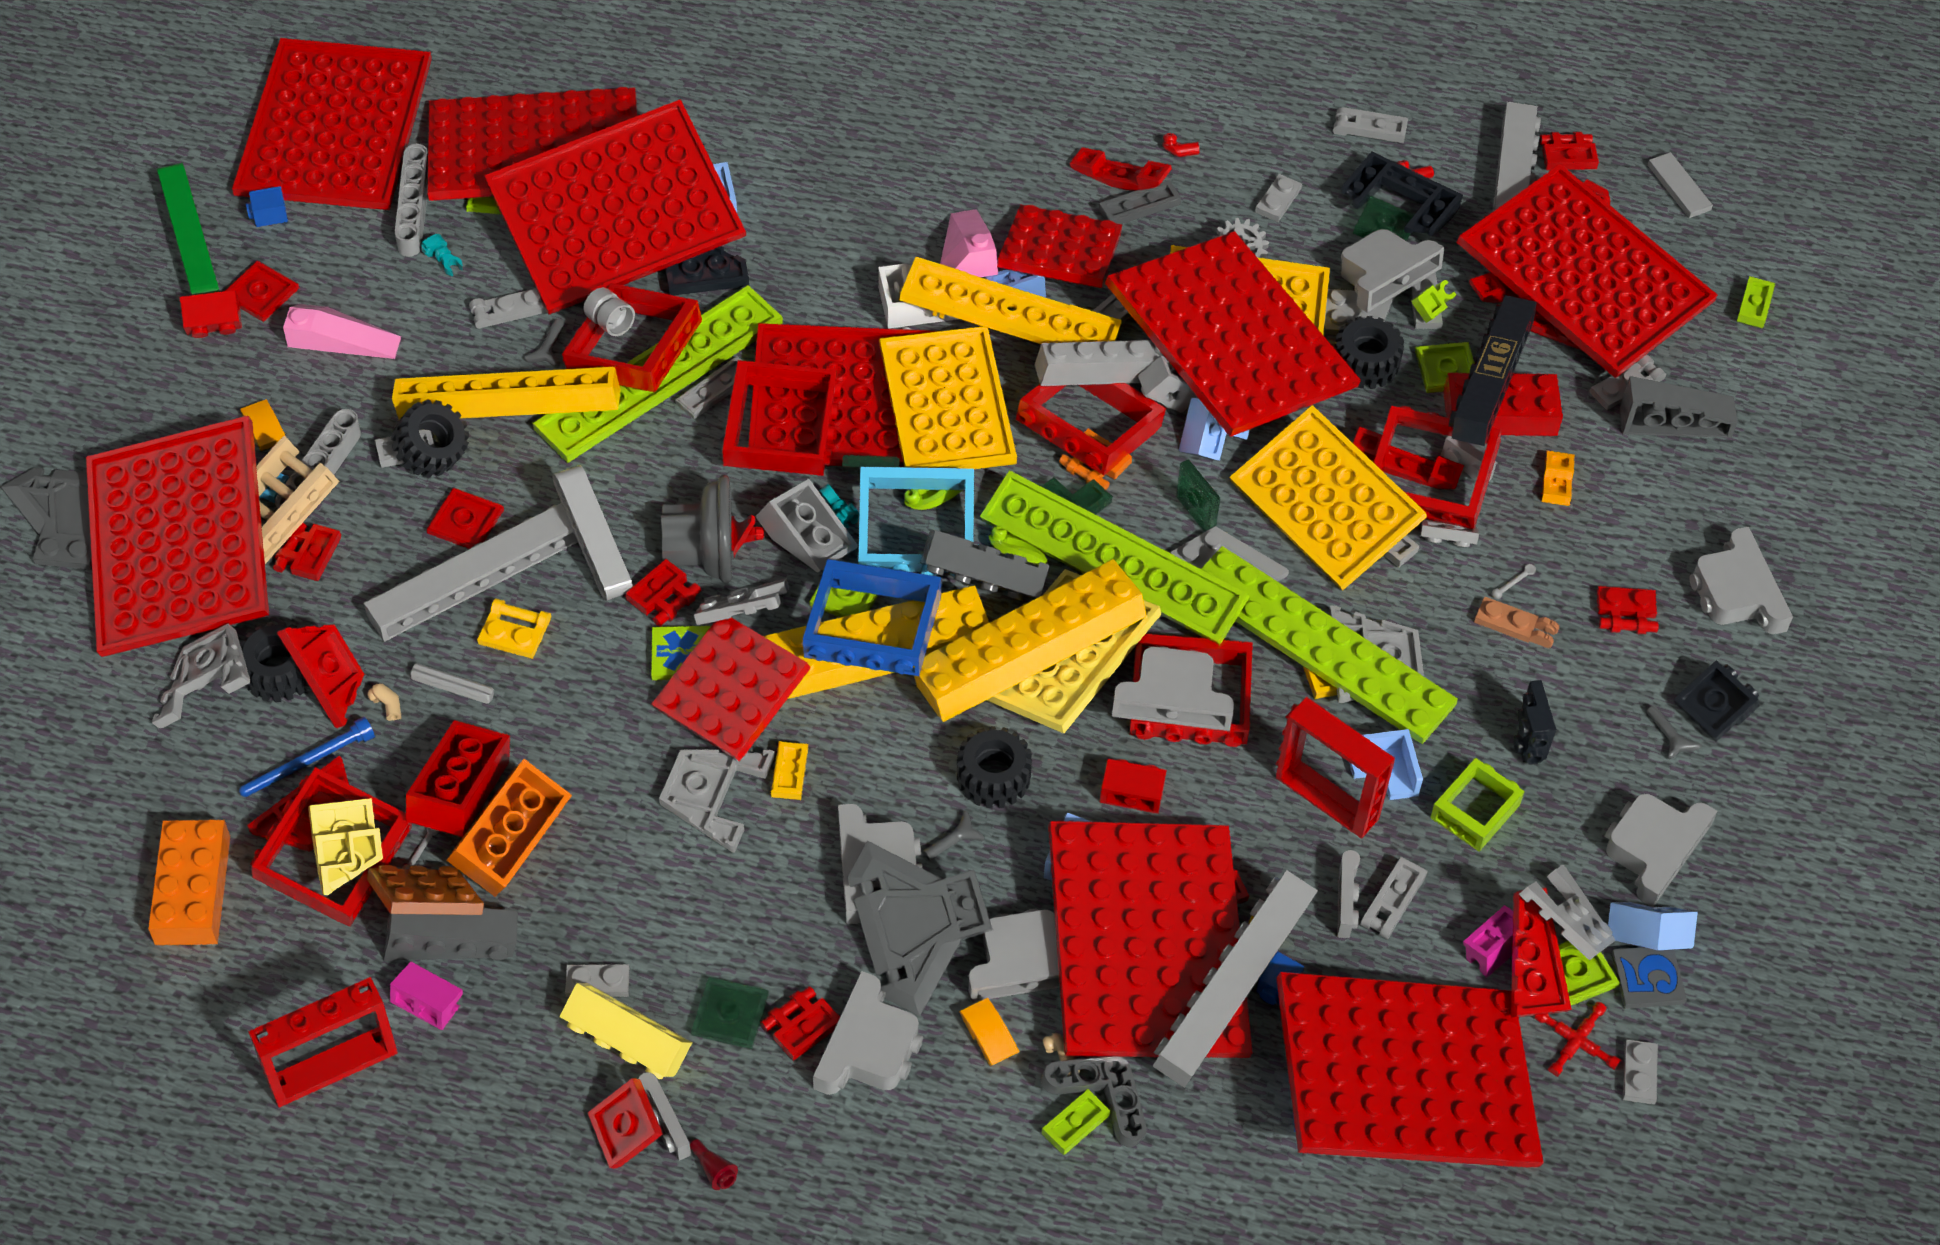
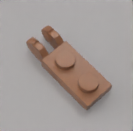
[1474,597,1560,648]

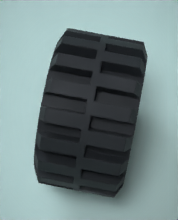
[1334,316,1404,389]
[391,400,469,477]
[240,622,310,702]
[957,726,1032,809]

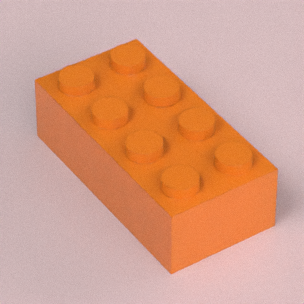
[446,759,572,897]
[148,820,230,945]

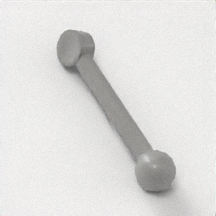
[1491,564,1536,599]
[402,828,439,869]

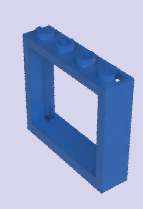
[803,559,941,676]

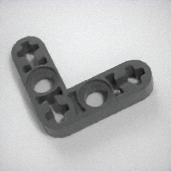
[1040,1056,1147,1147]

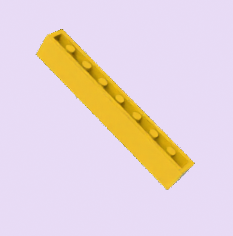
[392,367,620,420]

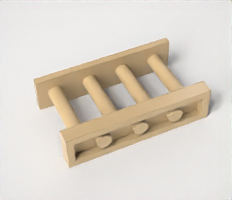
[256,436,340,564]

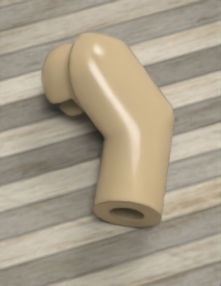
[367,684,401,721]
[1043,1033,1080,1076]

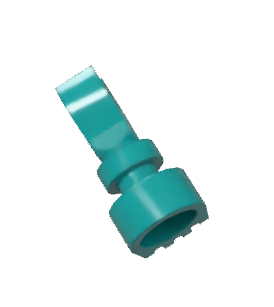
[421,234,463,276]
[819,484,860,528]

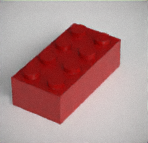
[1443,373,1563,436]
[406,720,510,837]

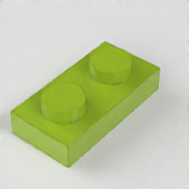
[1737,276,1775,328]
[1042,1089,1110,1155]

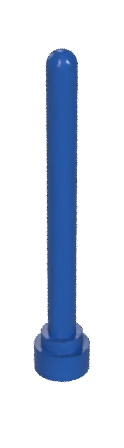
[239,716,375,797]

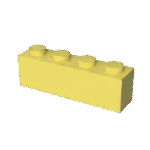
[559,983,692,1079]

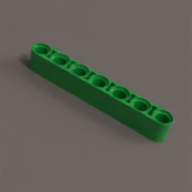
[157,162,220,295]

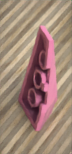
[940,209,998,277]
[283,304,401,359]

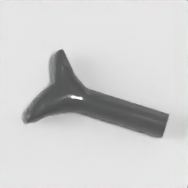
[524,319,564,366]
[1646,705,1701,759]
[923,811,984,861]

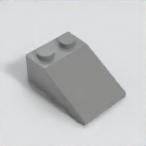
[755,479,859,573]

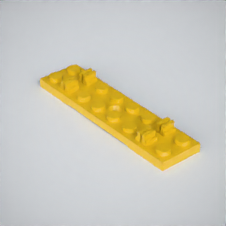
[899,257,1122,344]

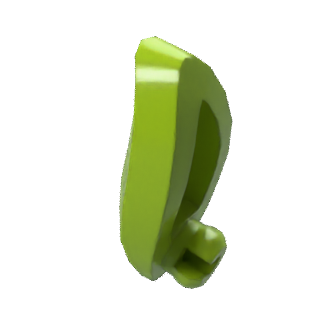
[904,489,963,510]
[988,526,1047,564]

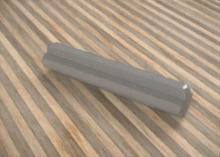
[410,663,494,704]

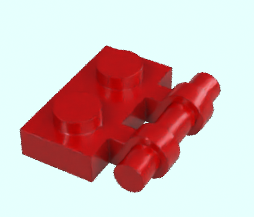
[1540,131,1599,170]
[273,523,341,581]
[626,559,701,627]
[1597,586,1659,635]
[760,986,840,1061]

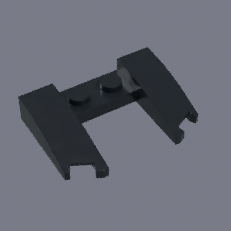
[1340,151,1463,236]

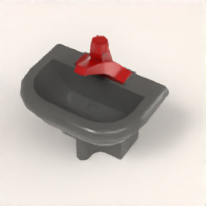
[661,474,764,583]

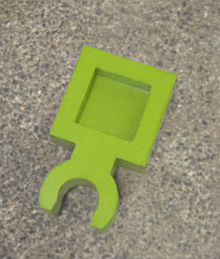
[1411,280,1456,323]

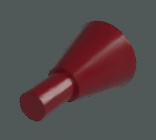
[690,1139,738,1190]

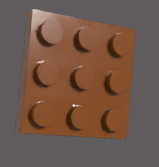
[367,865,484,915]

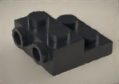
[1674,660,1760,742]
[1514,680,1557,765]

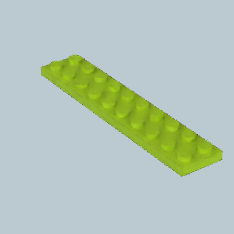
[533,285,783,463]
[980,470,1250,645]
[1201,546,1458,745]

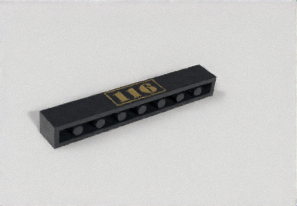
[1449,295,1537,446]

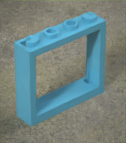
[858,467,974,576]

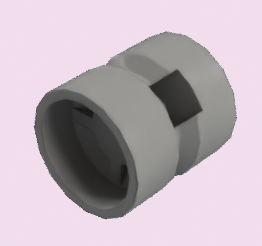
[583,287,635,337]

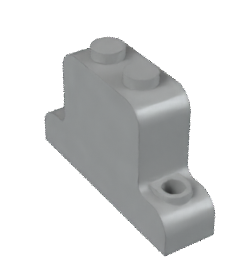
[1341,229,1444,313]
[1690,526,1793,634]
[1112,647,1234,731]
[1604,794,1718,907]
[838,804,923,924]
[968,909,1060,1002]
[813,971,923,1094]

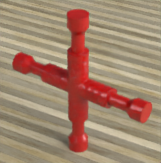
[1534,1002,1621,1077]

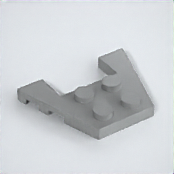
[1323,289,1395,335]
[1170,526,1289,582]
[694,578,789,625]
[1328,606,1424,703]
[152,624,250,728]
[659,750,775,853]
[1519,865,1615,960]

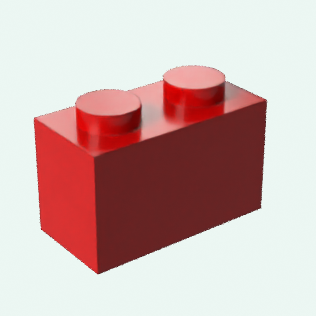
[180,290,242,338]
[1100,759,1167,814]

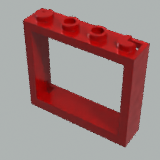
[562,283,702,393]
[722,360,842,476]
[1016,383,1166,476]
[1374,406,1501,529]
[1129,634,1253,747]
[1276,696,1395,839]
[250,767,412,927]
[248,977,398,1108]

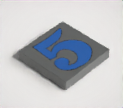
[1611,947,1687,1009]

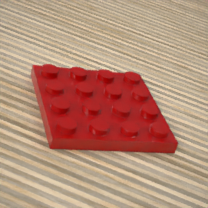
[997,204,1123,288]
[652,617,811,762]

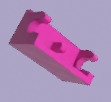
[1463,905,1513,978]
[390,962,463,1030]

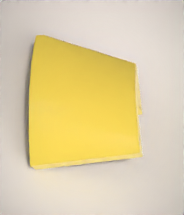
[308,798,383,895]

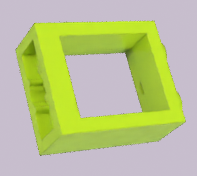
[1430,758,1525,852]

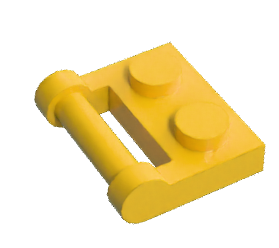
[477,598,551,659]

